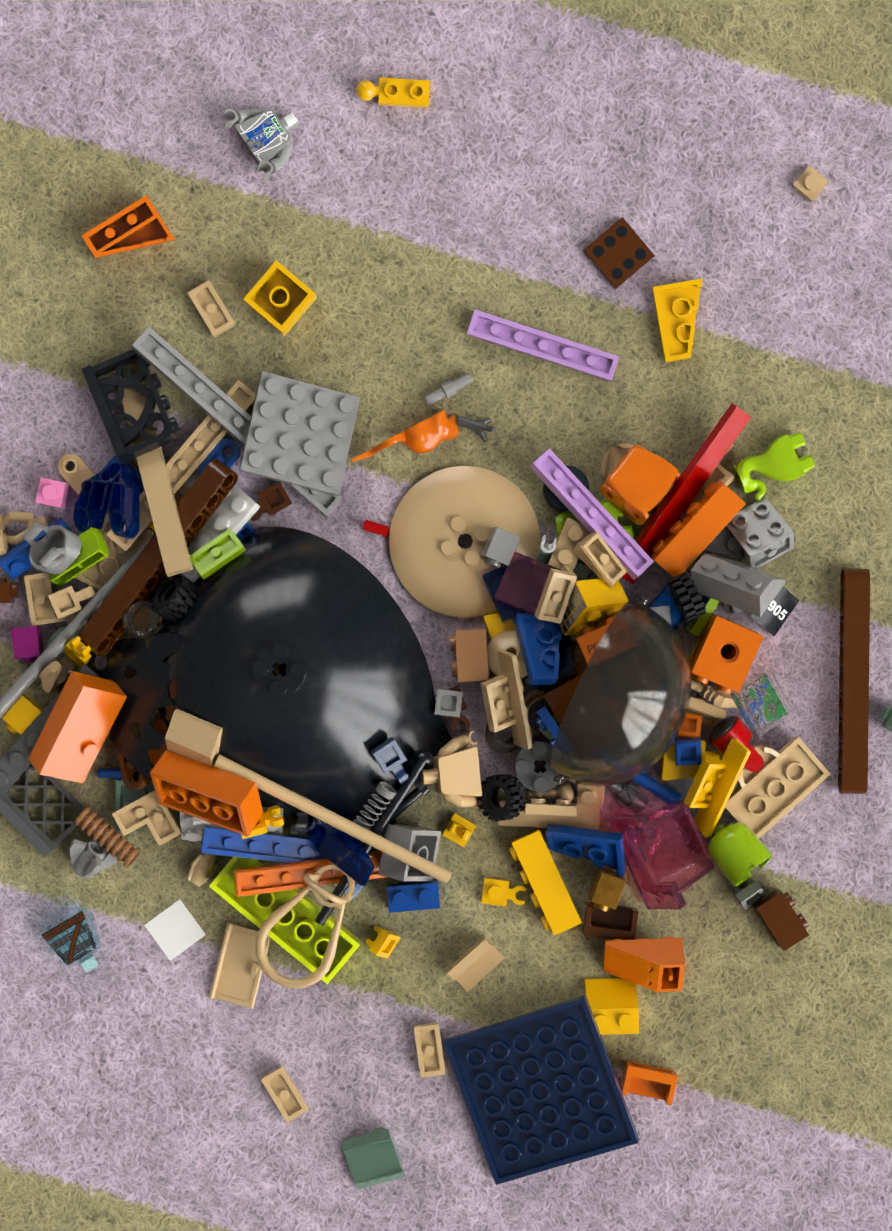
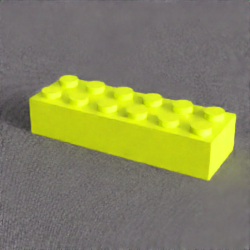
[209,857,361,985]

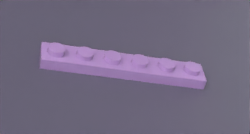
[467,309,619,382]
[530,448,654,580]

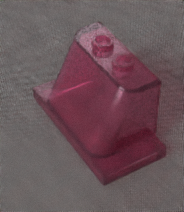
[606,800,715,910]

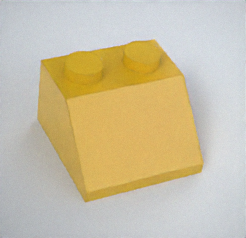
[584,978,639,1035]

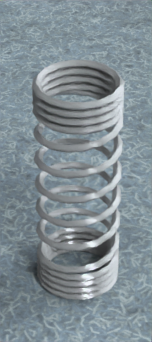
[353,782,396,831]

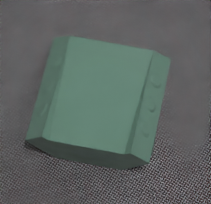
[341,1127,405,1189]

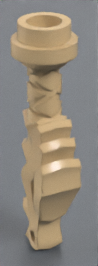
[674,671,746,711]

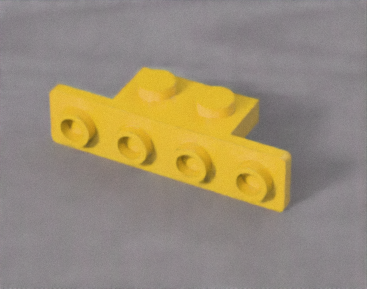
[684,739,751,837]

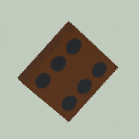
[583,217,655,290]

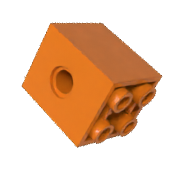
[686,613,764,694]

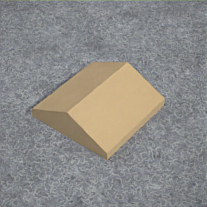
[165,709,223,768]

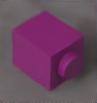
[11,626,44,663]

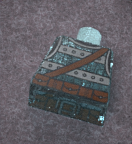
[41,907,102,973]

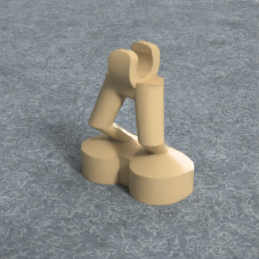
[0,511,48,557]

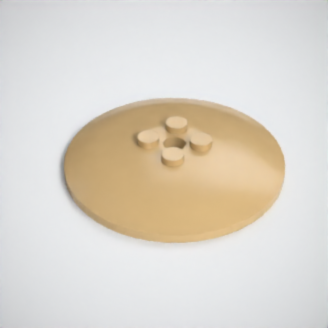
[389,466,541,618]

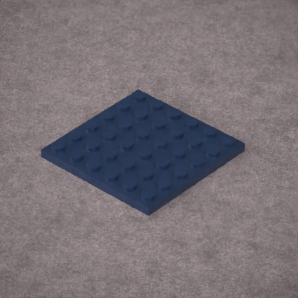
[443,995,640,1185]

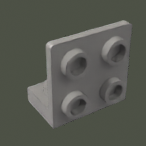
[725,498,794,569]

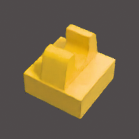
[442,812,477,847]
[366,926,401,959]

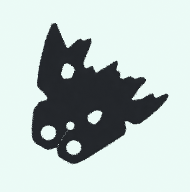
[87,634,190,780]

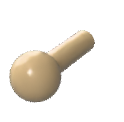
[527,783,576,801]

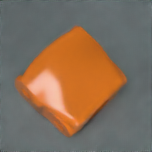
[600,445,680,525]

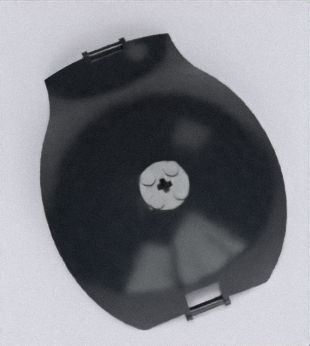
[154,527,452,845]

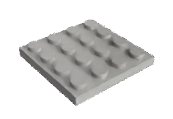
[239,371,361,496]

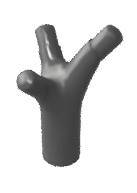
[457,416,495,442]

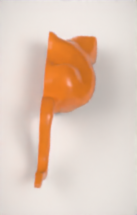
[351,410,459,463]

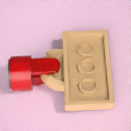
[709,716,830,839]

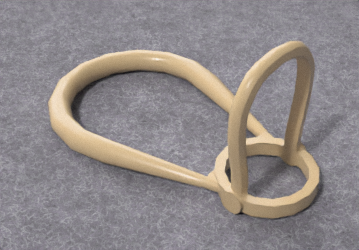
[256,864,355,988]

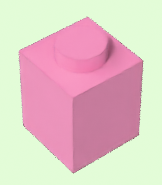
[35,477,70,509]

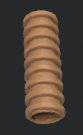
[74,807,140,867]

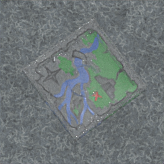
[730,669,794,738]

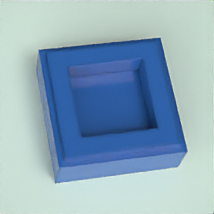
[675,737,701,766]

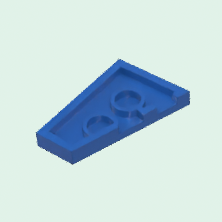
[513,613,562,685]
[546,824,626,877]

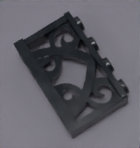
[82,349,180,465]

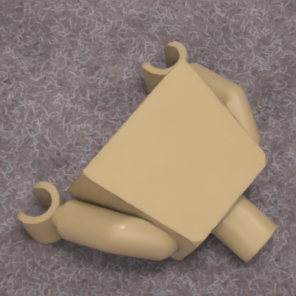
[420,730,482,809]

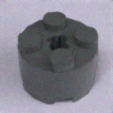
[514,739,566,792]

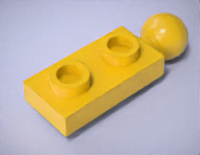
[356,77,430,108]

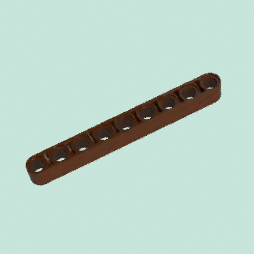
[79,459,238,656]
[838,568,870,794]

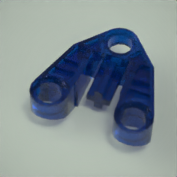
[73,462,140,539]

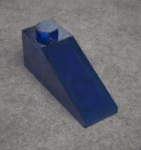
[307,813,375,886]

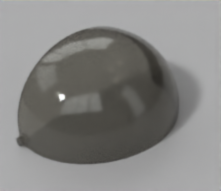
[550,597,692,787]

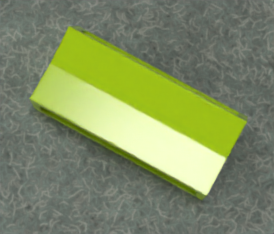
[48,527,109,587]

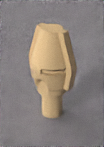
[187,853,217,887]

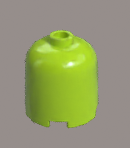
[708,822,773,887]

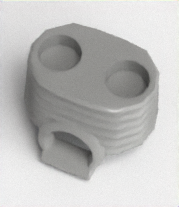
[23,522,82,574]

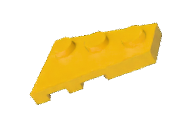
[652,278,703,363]

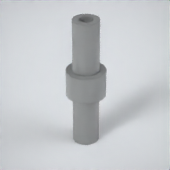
[424,373,473,405]

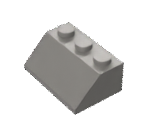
[691,553,786,617]

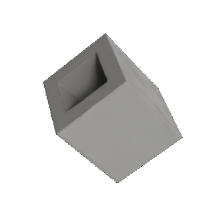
[481,527,520,568]

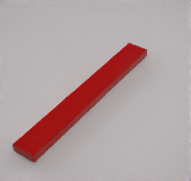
[622,403,751,584]

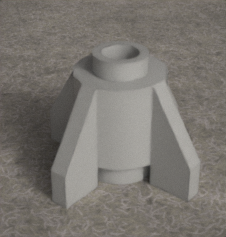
[70,836,118,878]

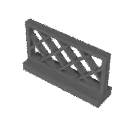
[0,767,85,857]

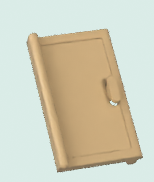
[209,923,271,1009]

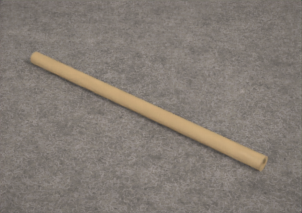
[214,754,452,884]

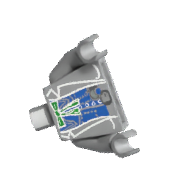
[220,108,299,181]

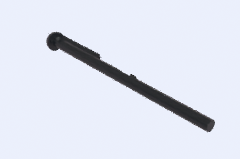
[315,749,433,926]

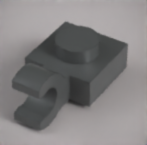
[290,812,319,839]

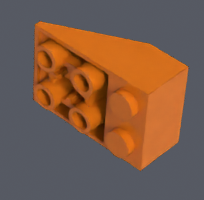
[603,936,685,992]

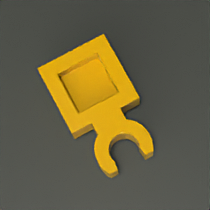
[63,636,91,669]
[241,805,284,839]
[481,877,527,906]

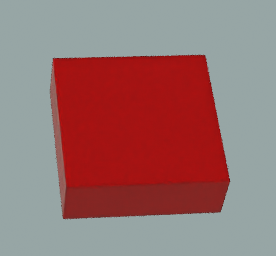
[362,520,389,537]

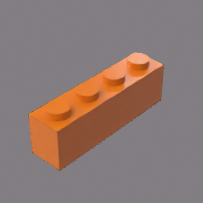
[651,480,746,577]

